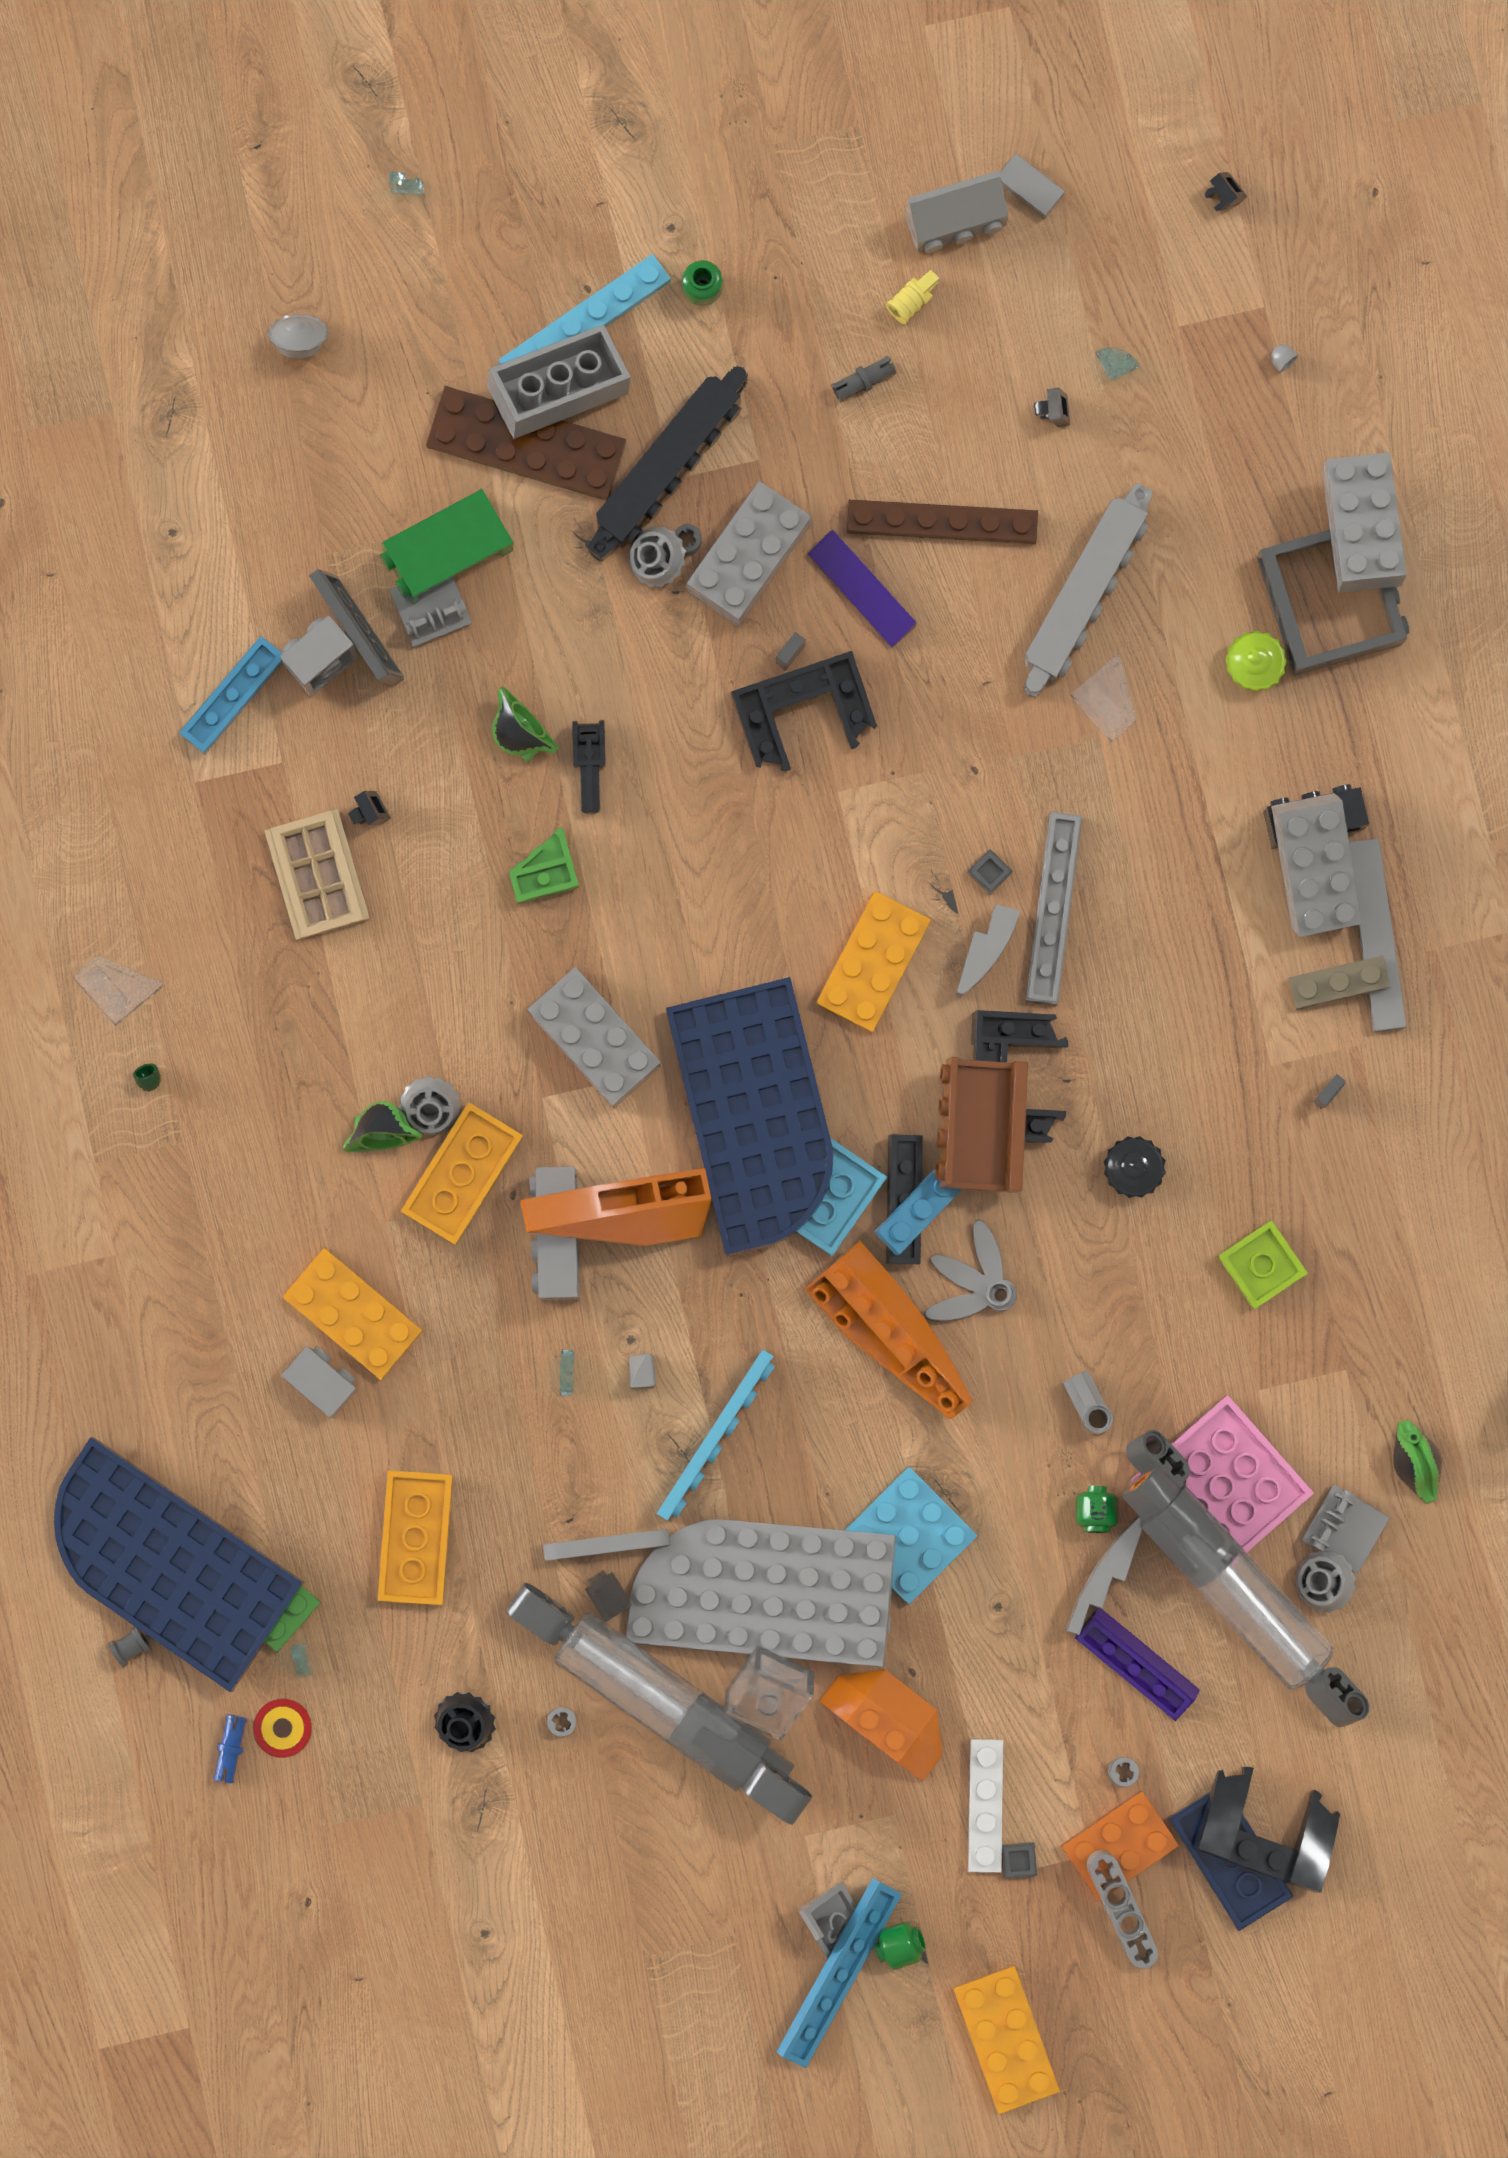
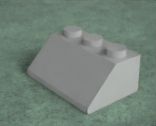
[905,171,1008,253]

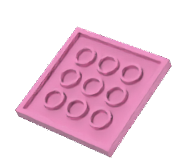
[1130,1395,1314,1566]

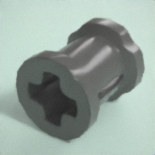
[108,1626,152,1668]

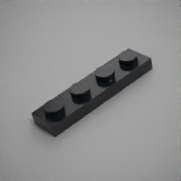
[886,1134,923,1265]

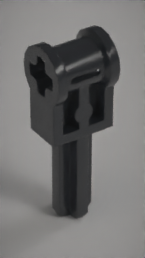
[572,720,606,814]

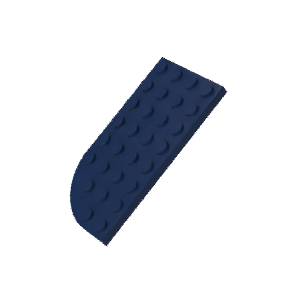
[666,977,834,1257]
[54,1437,305,1692]

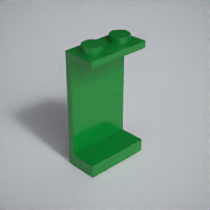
[380,489,514,605]

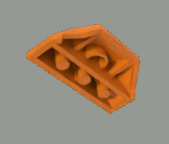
[819,1669,943,1781]

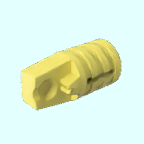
[886,270,939,324]

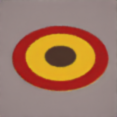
[253,1699,312,1758]

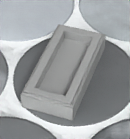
[1000,154,1065,218]

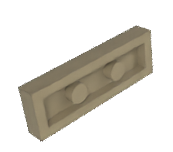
[1289,956,1391,1010]

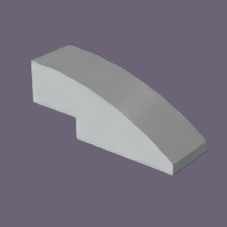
[956,904,1020,998]

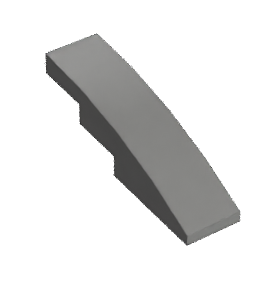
[1065,1517,1142,1635]

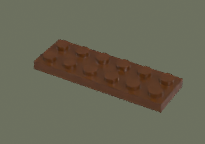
[426,386,626,501]

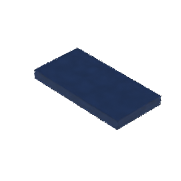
[1168,1791,1294,1931]

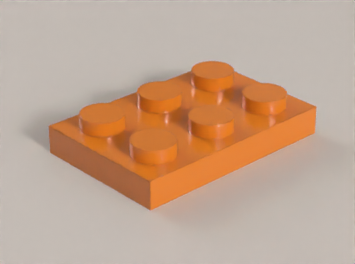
[1061,1791,1179,1902]

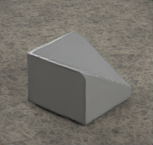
[629,1354,656,1389]

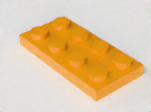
[816,891,931,1033]
[400,1102,524,1245]
[282,1248,423,1380]
[377,1470,453,1605]
[953,1965,1060,2115]

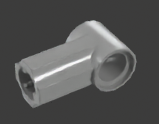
[1063,1370,1113,1436]

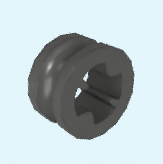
[675,524,702,555]

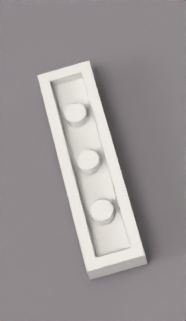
[968,1739,1003,1873]

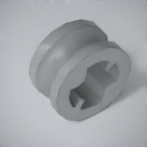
[547,1707,576,1737]
[1108,1757,1139,1787]

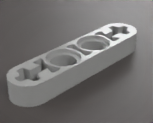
[543,1529,670,1561]
[1086,1850,1158,1969]

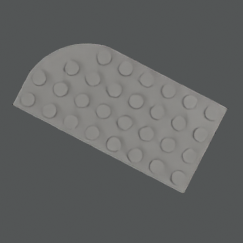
[626,1519,897,1667]

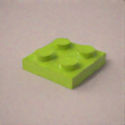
[1217,1220,1308,1310]

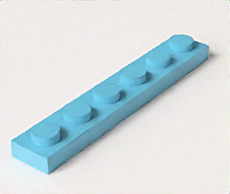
[498,254,671,365]
[656,1350,775,1521]

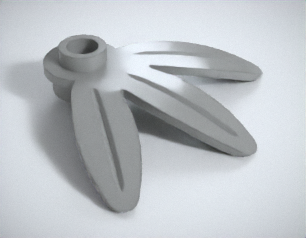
[924,1219,1017,1321]

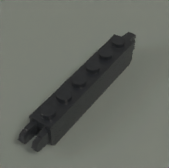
[588,366,748,561]

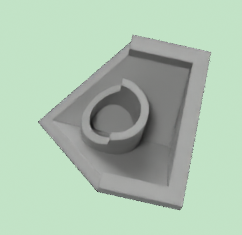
[799,1882,857,1958]

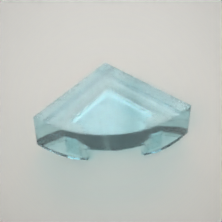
[389,171,424,194]
[1096,348,1139,381]
[560,1349,574,1396]
[291,1643,311,1677]

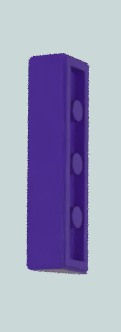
[808,530,916,647]
[1075,1608,1200,1721]

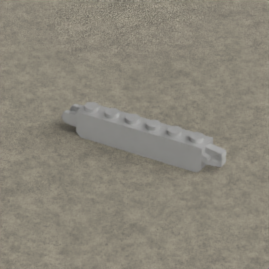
[1023,483,1153,698]

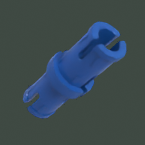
[213,1714,247,1783]

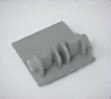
[389,577,472,648]
[1301,1484,1390,1574]

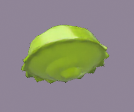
[1225,630,1288,692]

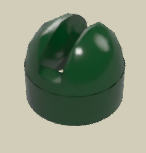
[133,1063,161,1092]

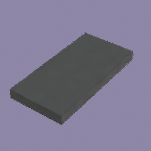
[309,569,404,686]

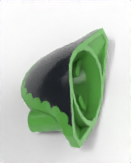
[492,686,559,762]
[343,1101,422,1153]
[1393,1420,1442,1503]

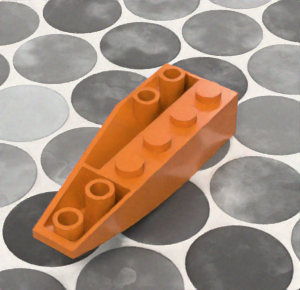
[520,1168,712,1246]
[804,1240,973,1420]

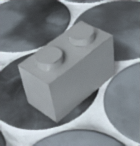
[281,1346,358,1418]

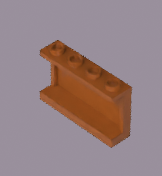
[935,1057,1028,1193]

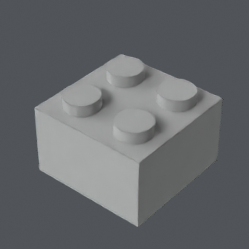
[280,616,359,697]

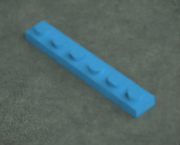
[776,1878,902,2068]

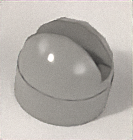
[1271,344,1299,373]

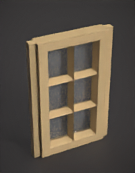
[264,809,370,941]

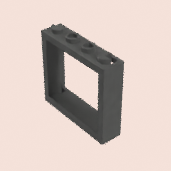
[1257,530,1409,676]

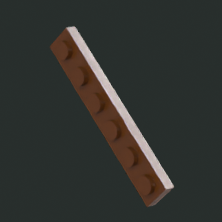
[847,499,1038,544]

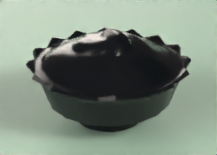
[1103,1136,1166,1198]
[434,1692,496,1752]

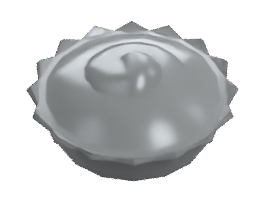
[267,313,329,359]
[628,526,686,588]
[399,1076,462,1137]
[1295,1550,1356,1613]

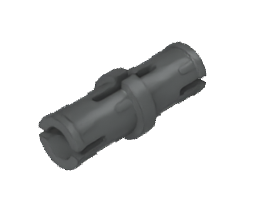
[831,356,896,402]

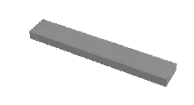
[1025,812,1082,1005]
[1349,838,1407,1032]

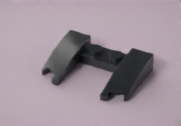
[730,651,877,771]
[971,1010,1068,1143]
[1193,1767,1340,1893]

